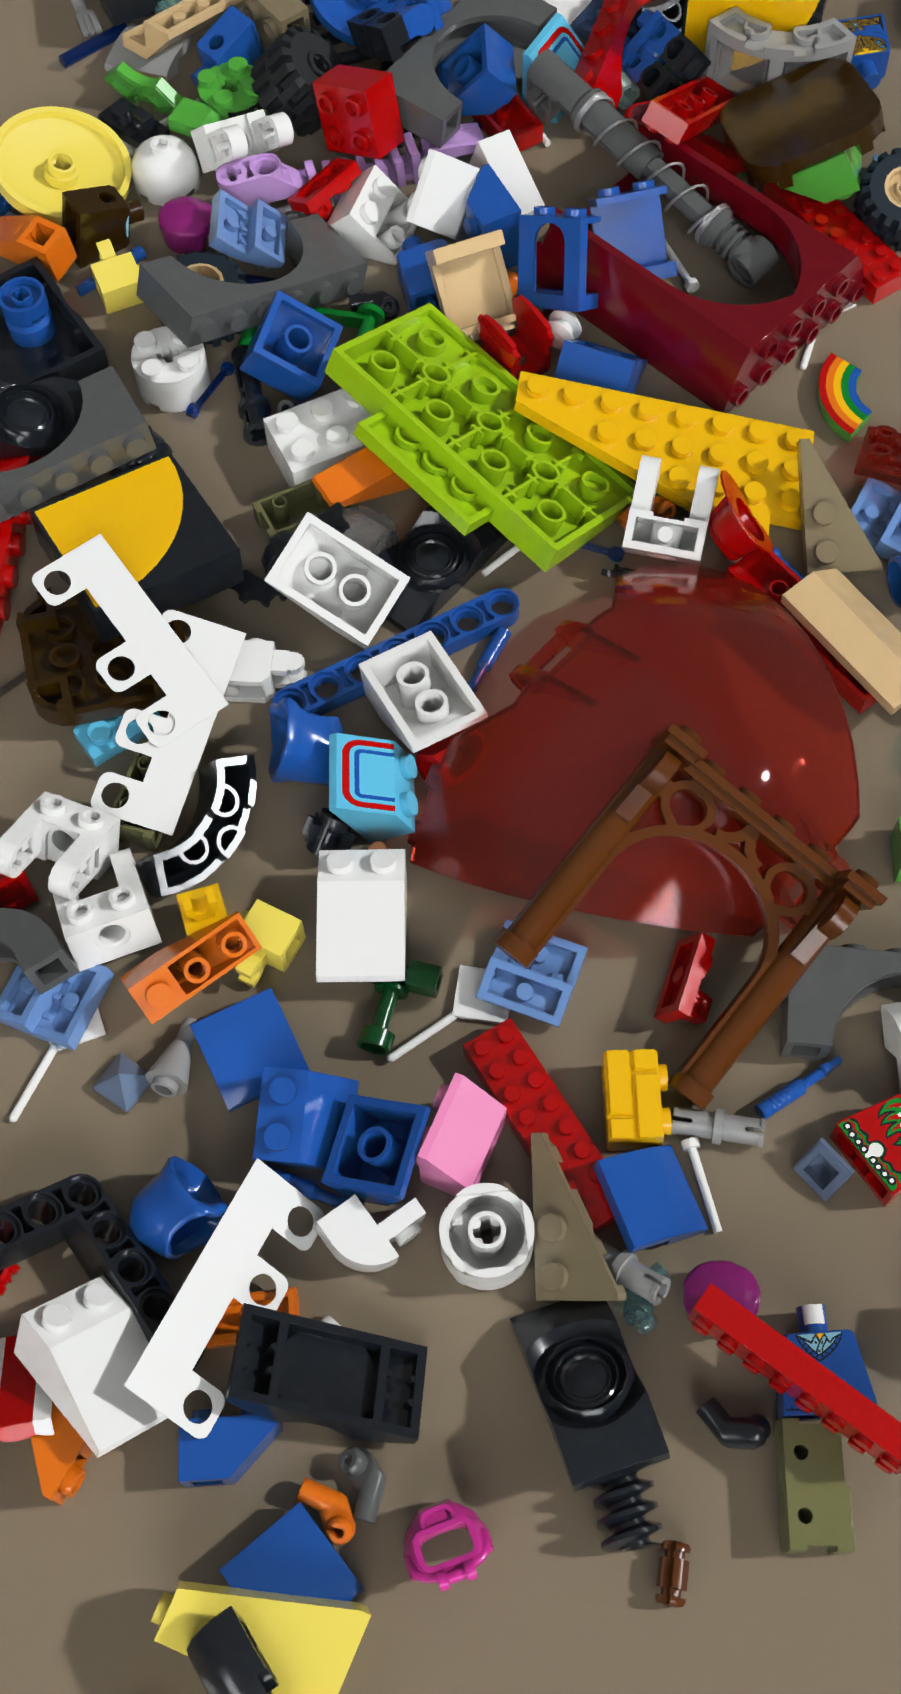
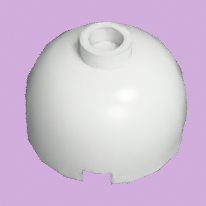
[131,135,202,205]

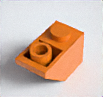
[30,1401,93,1506]

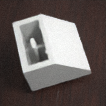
[406,148,481,242]
[327,164,417,265]

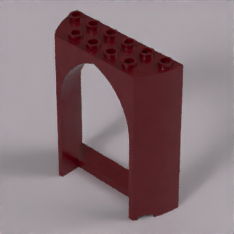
[536,131,866,413]

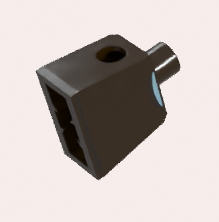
[62,185,145,268]

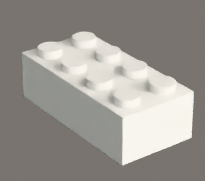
[263,389,372,487]

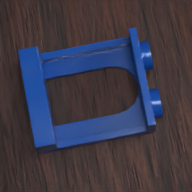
[518,206,601,312]

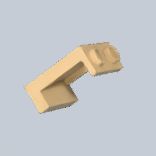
[425,229,516,341]

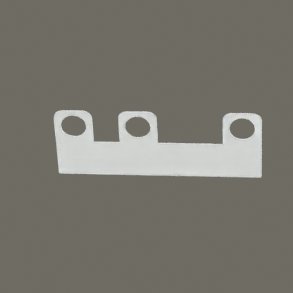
[32,534,229,747]
[91,610,247,836]
[124,1158,324,1439]

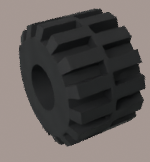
[251,25,345,137]

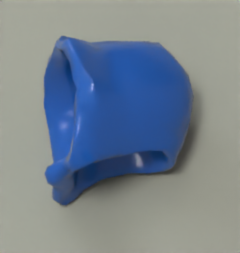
[268,698,344,786]
[129,1156,229,1260]

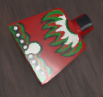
[829,1094,901,1207]

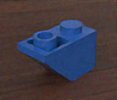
[178,1409,283,1488]

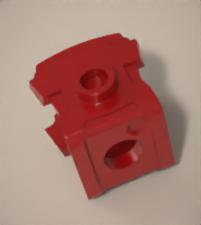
[477,295,554,380]

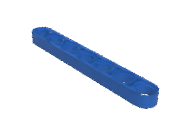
[272,588,520,716]

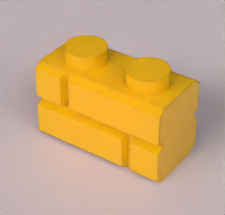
[601,1049,672,1151]

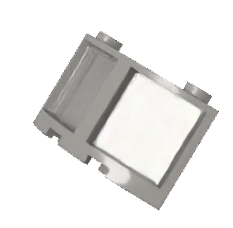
[702,6,857,96]

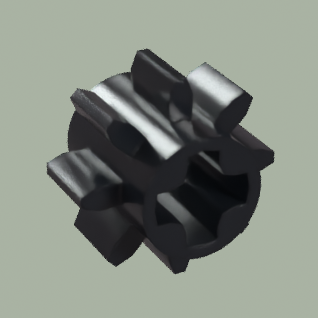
[301,808,357,857]

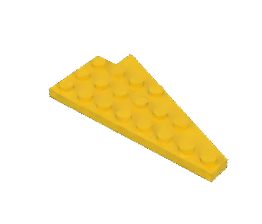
[514,371,814,536]

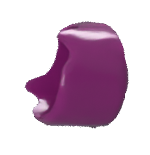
[158,196,212,255]
[683,1260,761,1323]

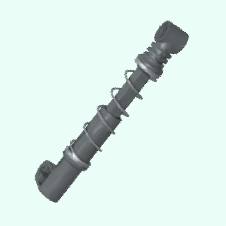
[526,49,779,287]

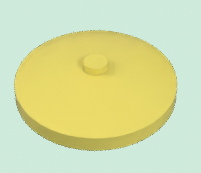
[0,106,132,226]

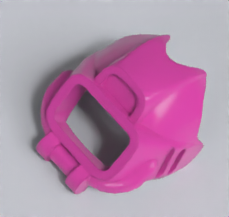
[404,1499,494,1592]

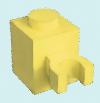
[90,239,144,314]
[235,899,306,988]

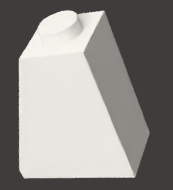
[469,130,545,214]

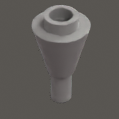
[145,1017,197,1098]

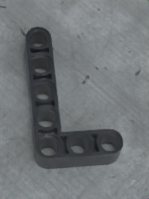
[0,1174,205,1371]

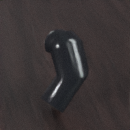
[349,290,400,320]
[696,1397,771,1450]

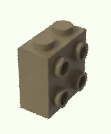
[242,0,311,52]

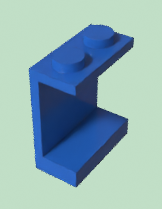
[587,179,678,279]

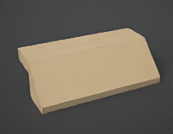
[122,0,244,59]
[781,568,901,715]

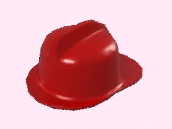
[709,470,773,561]

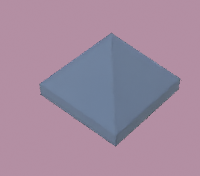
[92,1053,151,1113]
[793,1138,855,1202]

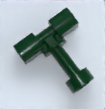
[356,960,443,1056]

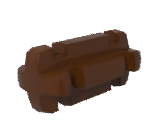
[655,1540,691,1608]

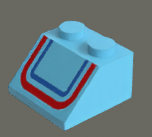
[522,13,584,124]
[329,733,418,843]

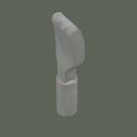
[70,0,103,38]

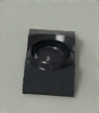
[0,376,83,457]
[378,505,509,632]
[510,1301,670,1492]
[225,1303,428,1444]

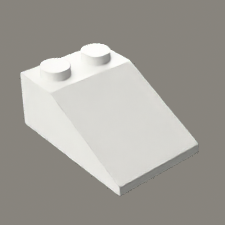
[264,512,410,650]
[358,631,488,753]
[316,849,407,983]
[14,1275,167,1458]

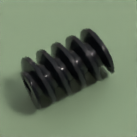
[590,1466,662,1553]

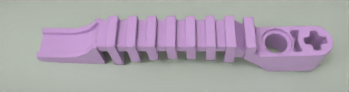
[216,123,484,206]

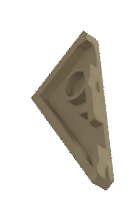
[797,439,883,577]
[531,1133,626,1301]

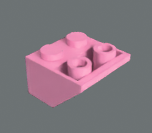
[415,1072,507,1197]

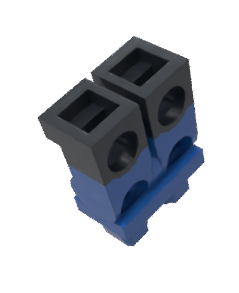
[346,0,452,62]
[622,9,712,101]

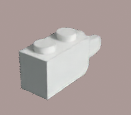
[223,638,307,703]

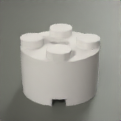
[131,326,211,413]
[439,1183,535,1290]

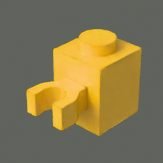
[176,883,228,936]

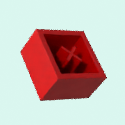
[312,64,405,160]

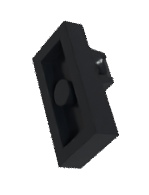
[98,97,170,149]

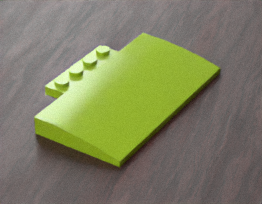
[324,303,635,572]

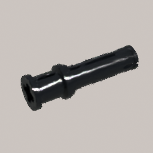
[231,345,271,446]

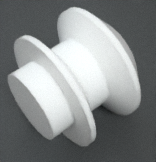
[548,310,582,350]

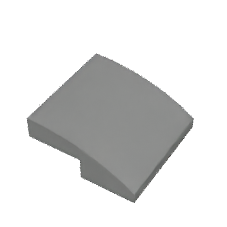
[105,23,192,82]

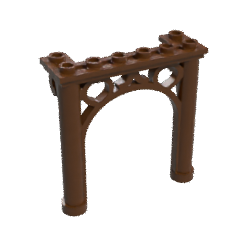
[492,723,888,1111]

